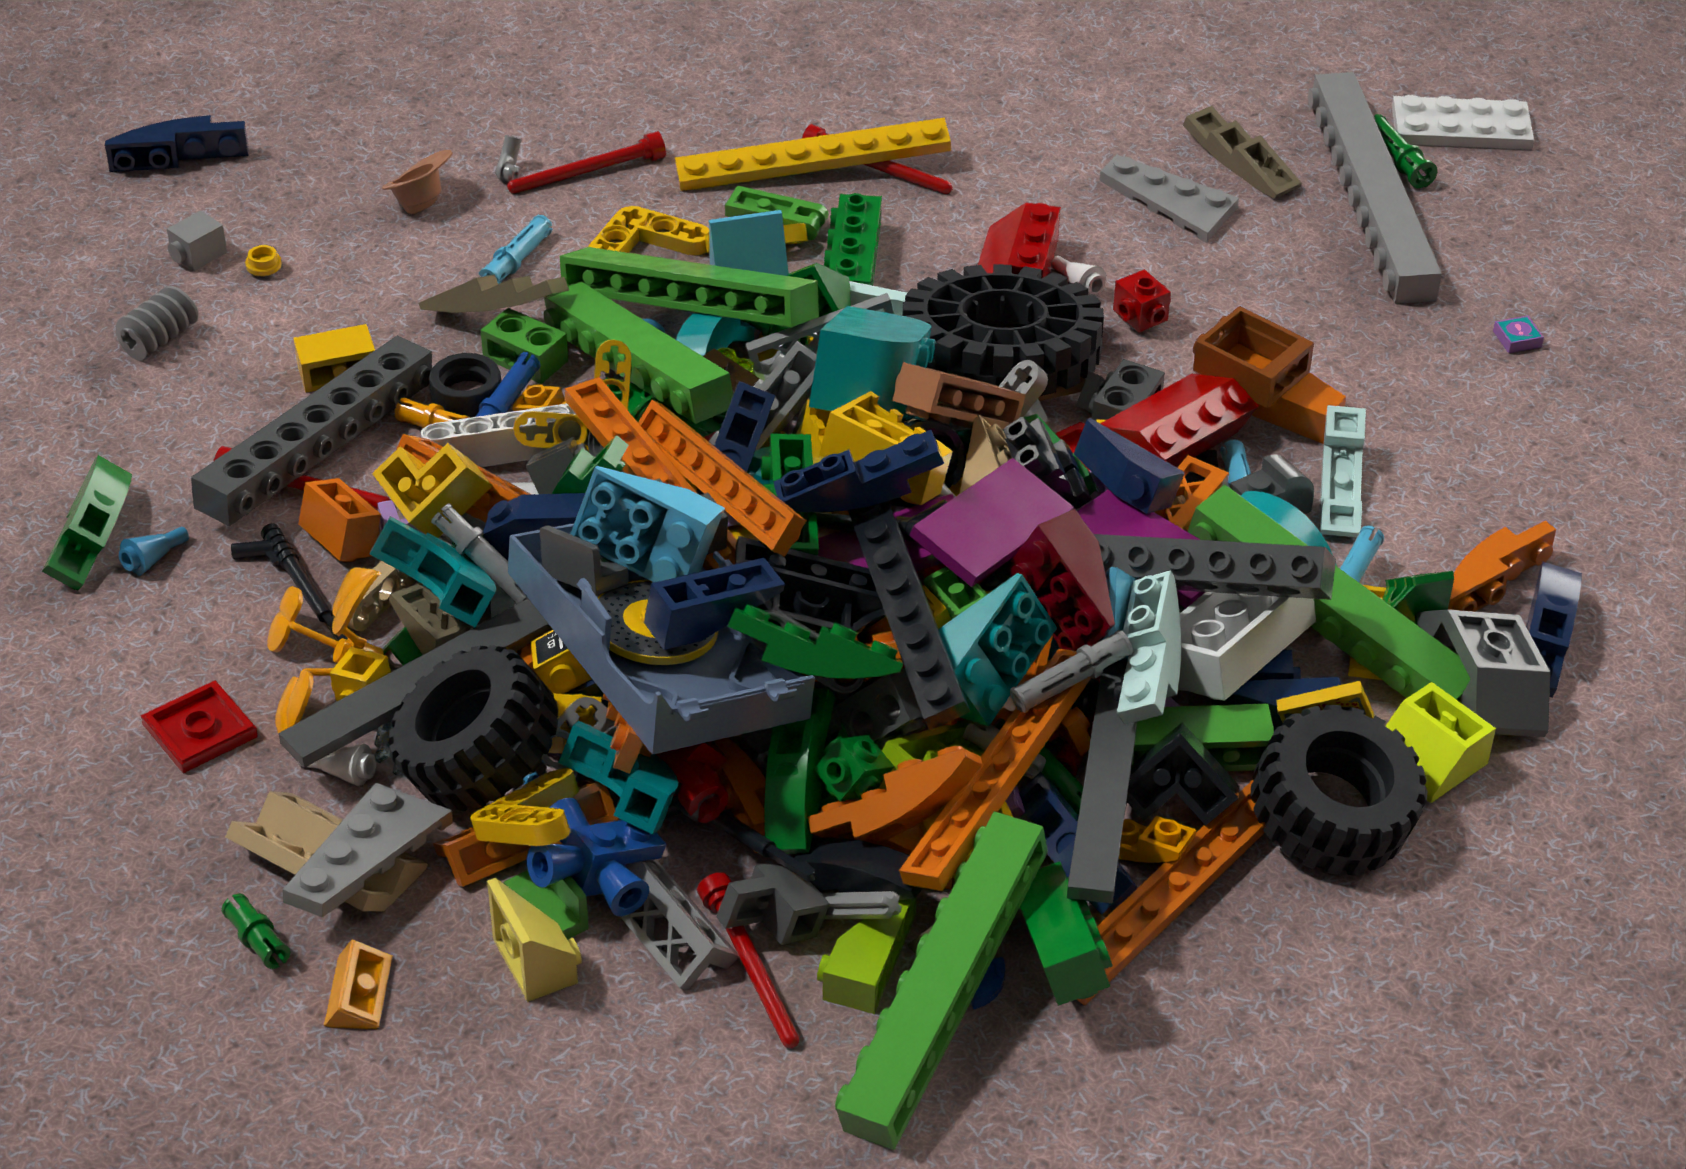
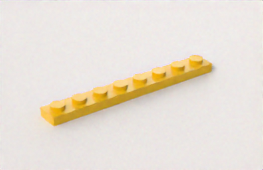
[675,117,951,191]

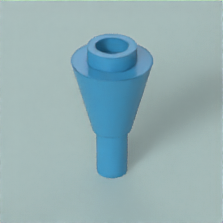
[118,526,189,576]

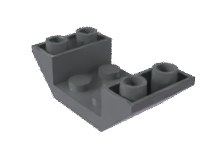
[1415,610,1550,737]

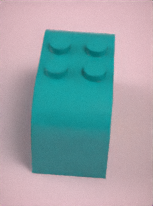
[809,306,935,419]

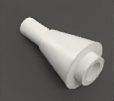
[1051,256,1106,295]
[297,744,376,787]

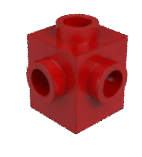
[1113,269,1171,332]

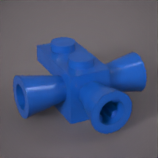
[527,798,667,916]

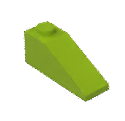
[817,896,917,1014]

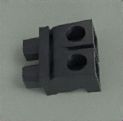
[1004,417,1092,510]

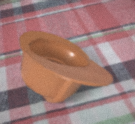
[382,150,453,214]

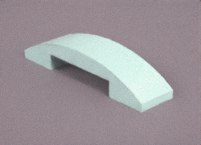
[1320,405,1366,537]

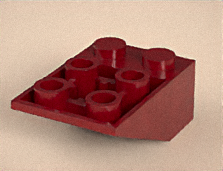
[1005,509,1115,652]

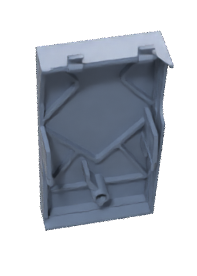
[508,523,815,755]

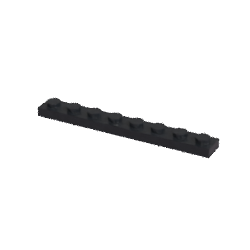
[848,501,970,731]

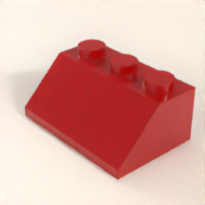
[978,202,1061,279]

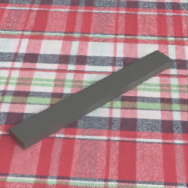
[279,599,553,768]
[1067,661,1138,903]

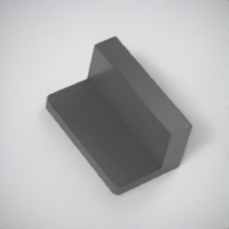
[540,525,629,596]

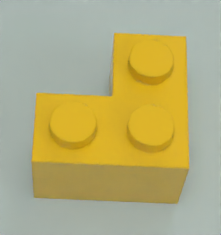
[372,443,492,538]

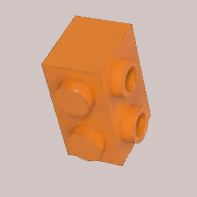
[298,478,381,562]

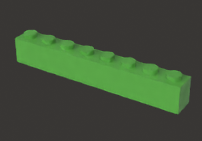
[560,247,819,327]
[543,282,733,424]
[1188,484,1470,701]
[835,811,1048,1150]

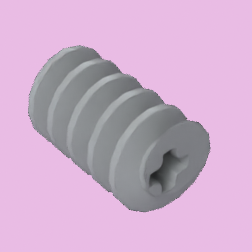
[115,286,199,361]

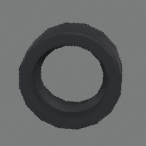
[429,353,501,418]

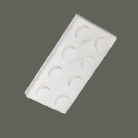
[1392,95,1534,150]

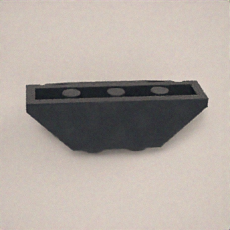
[734,536,886,634]

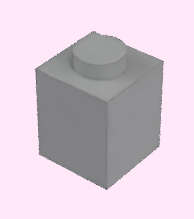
[167,210,227,271]

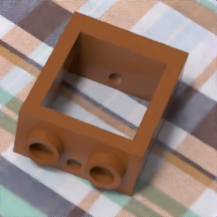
[1193,306,1314,408]

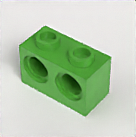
[481,308,568,384]

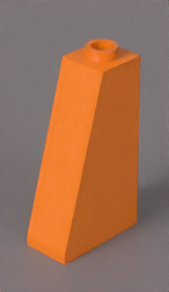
[1228,343,1346,444]

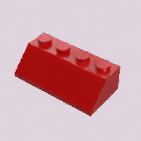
[1100,373,1259,467]

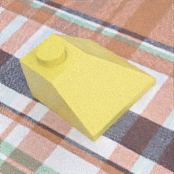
[487,878,582,1002]

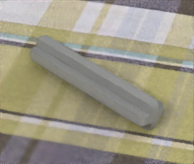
[821,891,902,919]

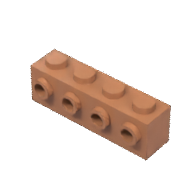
[892,362,1026,429]

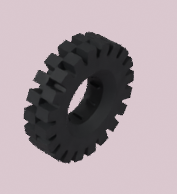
[902,264,1104,396]

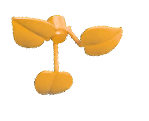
[267,567,383,734]

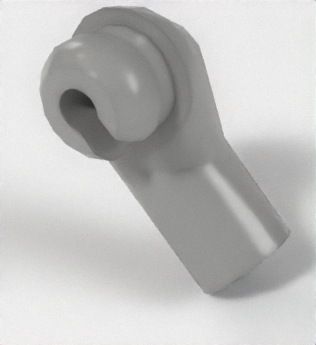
[495,135,522,182]

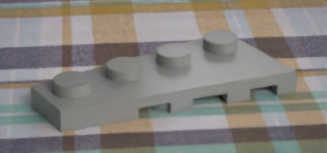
[1100,154,1239,243]
[283,783,452,917]

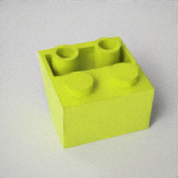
[1386,682,1496,803]

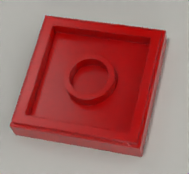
[141,680,258,773]

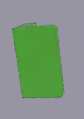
[504,870,589,939]

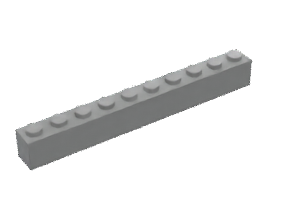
[1308,72,1442,304]

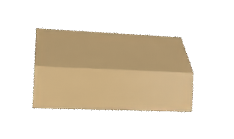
[225,791,428,912]

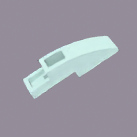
[1117,571,1181,724]

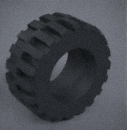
[389,645,558,811]
[1250,705,1428,875]

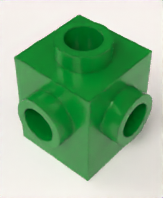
[814,735,895,801]

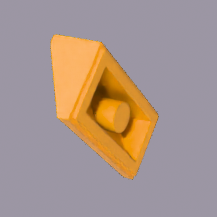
[324,939,393,1029]

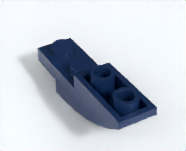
[105,115,249,172]
[696,381,776,495]
[773,430,944,513]
[1526,562,1582,698]
[1019,772,1138,918]

